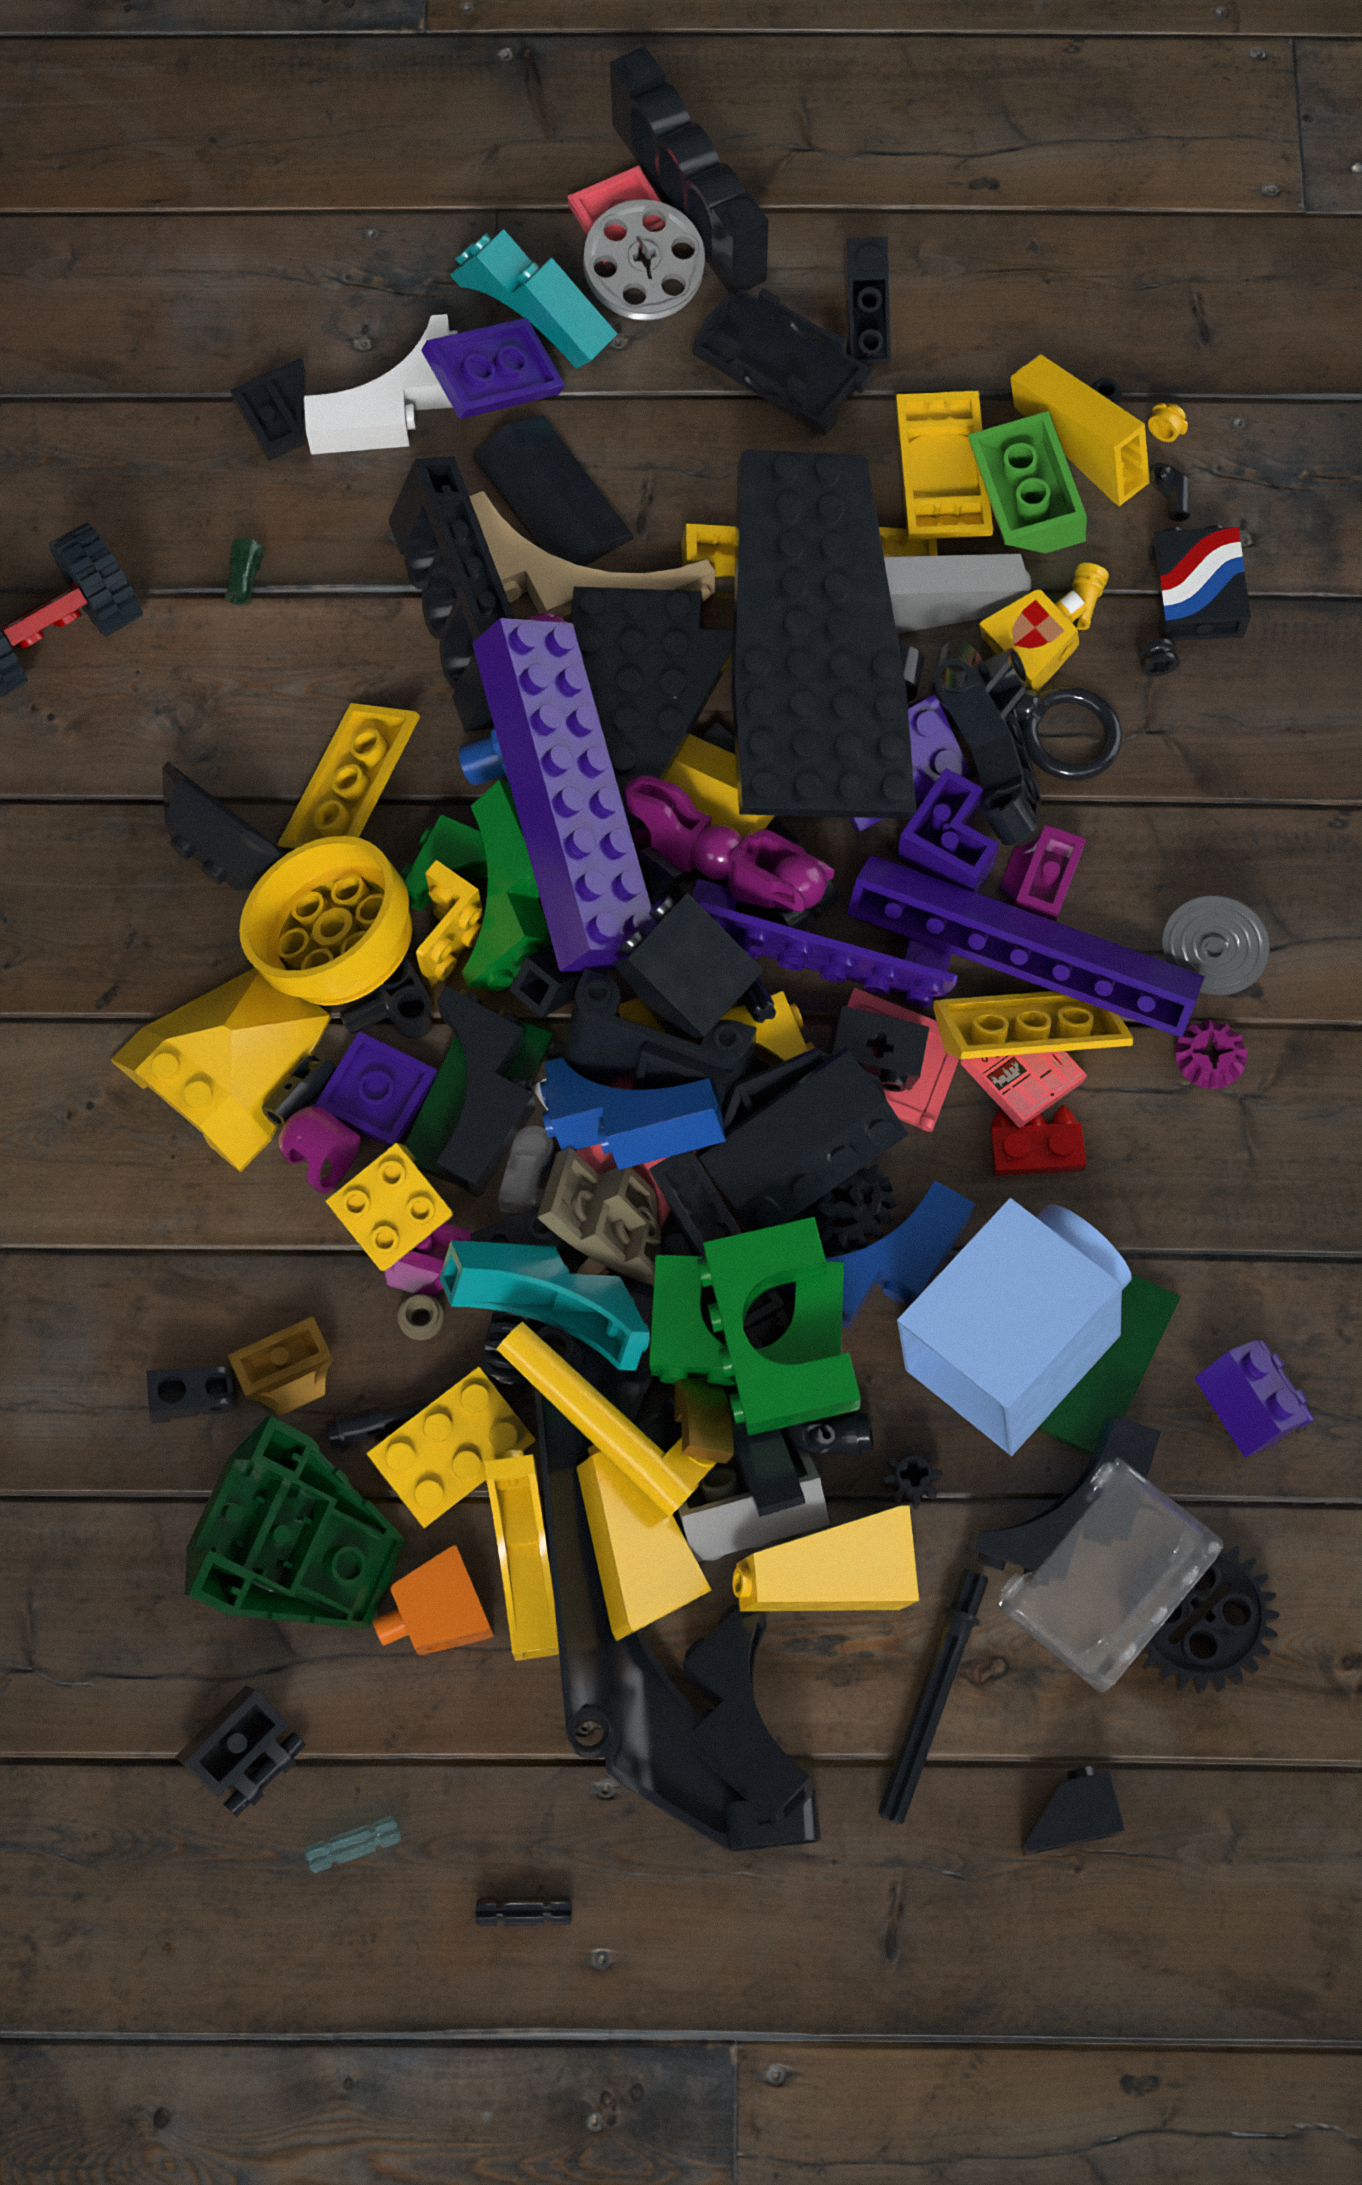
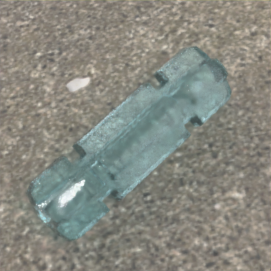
[304,1816,401,1873]

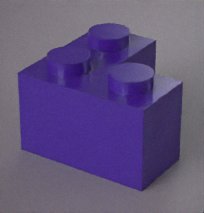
[897,767,999,893]

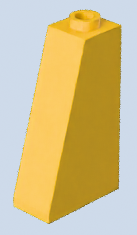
[1010,354,1150,507]
[577,1445,711,1641]
[732,1506,919,1611]

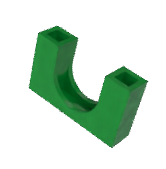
[697,1217,861,1436]
[649,1255,844,1386]

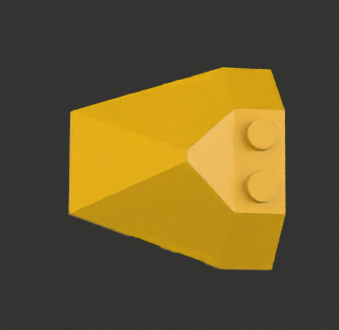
[111,968,331,1173]

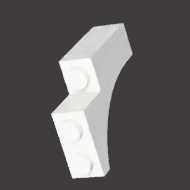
[304,314,458,454]

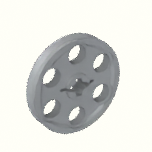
[583,199,705,321]

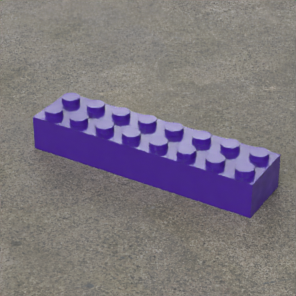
[472,618,652,971]

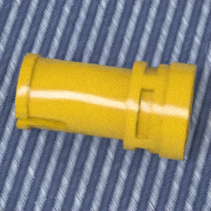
[1072,563,1109,630]

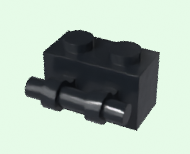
[175,1685,306,1818]

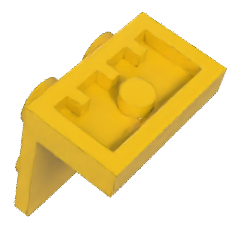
[416,860,484,988]
[325,1143,453,1271]

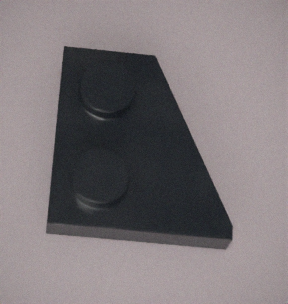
[230,358,306,461]

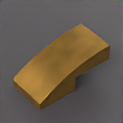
[674,1378,734,1464]

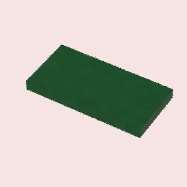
[405,1008,553,1195]
[1037,1273,1181,1456]

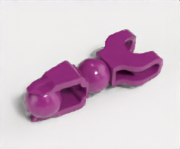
[624,776,834,911]

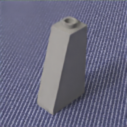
[884,554,1031,634]

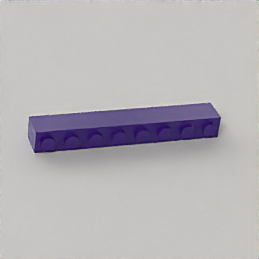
[846,855,1205,1038]

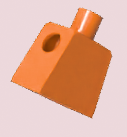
[372,1545,494,1655]

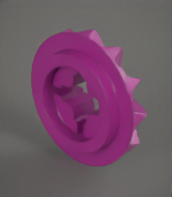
[1175,1019,1248,1089]

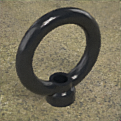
[1015,686,1122,781]

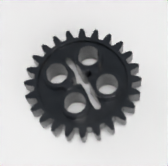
[1120,1534,1280,1694]

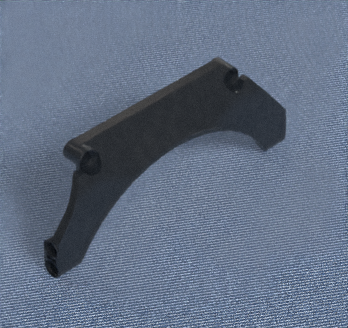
[534,1228,821,1851]

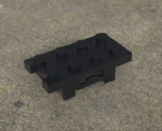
[692,288,873,436]

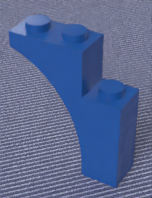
[540,1058,726,1170]
[775,1181,975,1329]

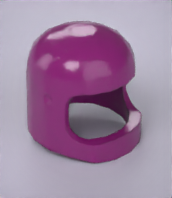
[278,1106,361,1194]

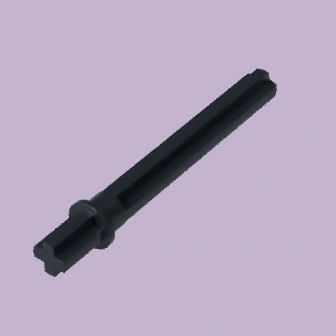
[878,1569,989,1824]

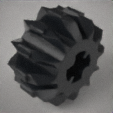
[483,1310,543,1385]

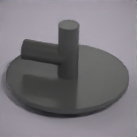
[1162,894,1270,995]

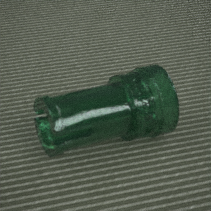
[224,538,265,606]

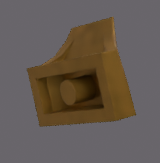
[228,1316,333,1416]

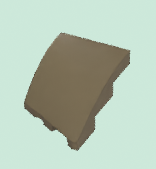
[537,1147,662,1286]

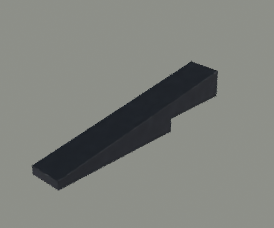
[649,1150,791,1349]

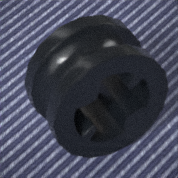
[1138,639,1180,676]

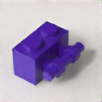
[1194,1339,1315,1458]

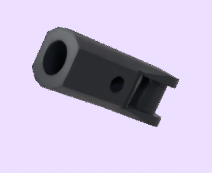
[262,1054,336,1128]

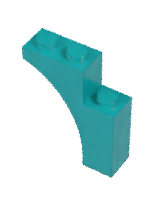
[450,229,617,369]
[439,1240,650,1370]

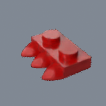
[990,1105,1086,1176]

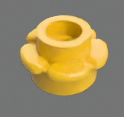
[1148,403,1188,442]

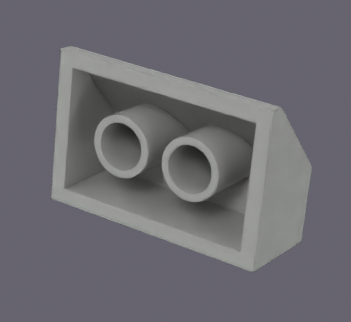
[676,1434,830,1563]

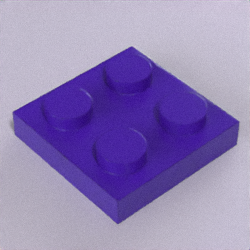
[314,1031,438,1148]

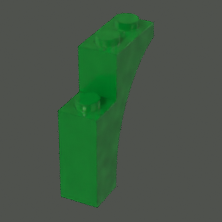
[462,780,552,992]
[401,815,488,912]

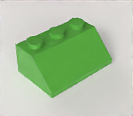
[968,411,1087,553]

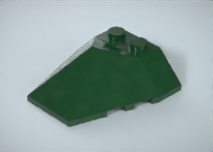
[185,1416,407,1629]

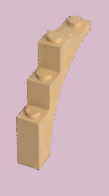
[469,491,715,623]

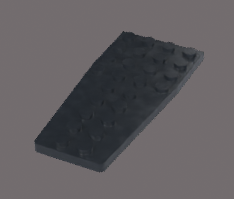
[732,449,916,819]

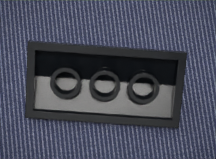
[474,415,633,567]

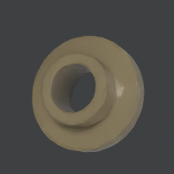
[397,1294,444,1340]

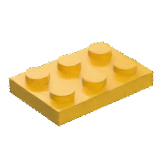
[366,1367,536,1529]

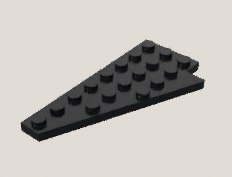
[570,586,733,836]

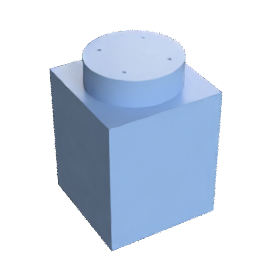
[897,1198,1131,1456]

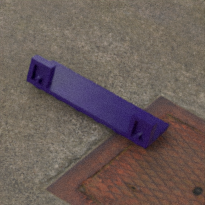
[691,878,958,1007]

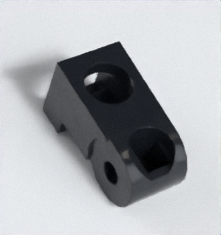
[146,1367,237,1423]

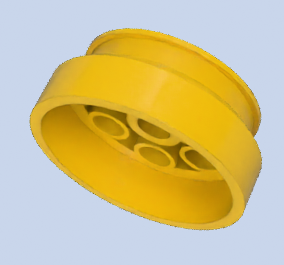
[239,836,412,1005]

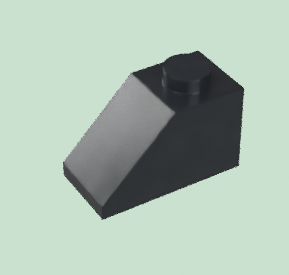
[1021,1766,1125,1856]

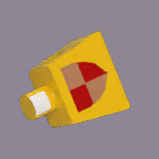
[979,589,1087,693]

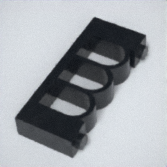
[610,46,769,294]
[388,456,515,732]

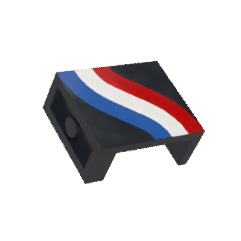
[1148,525,1251,641]

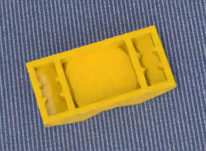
[896,391,993,540]

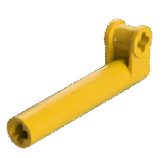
[496,1321,717,1517]

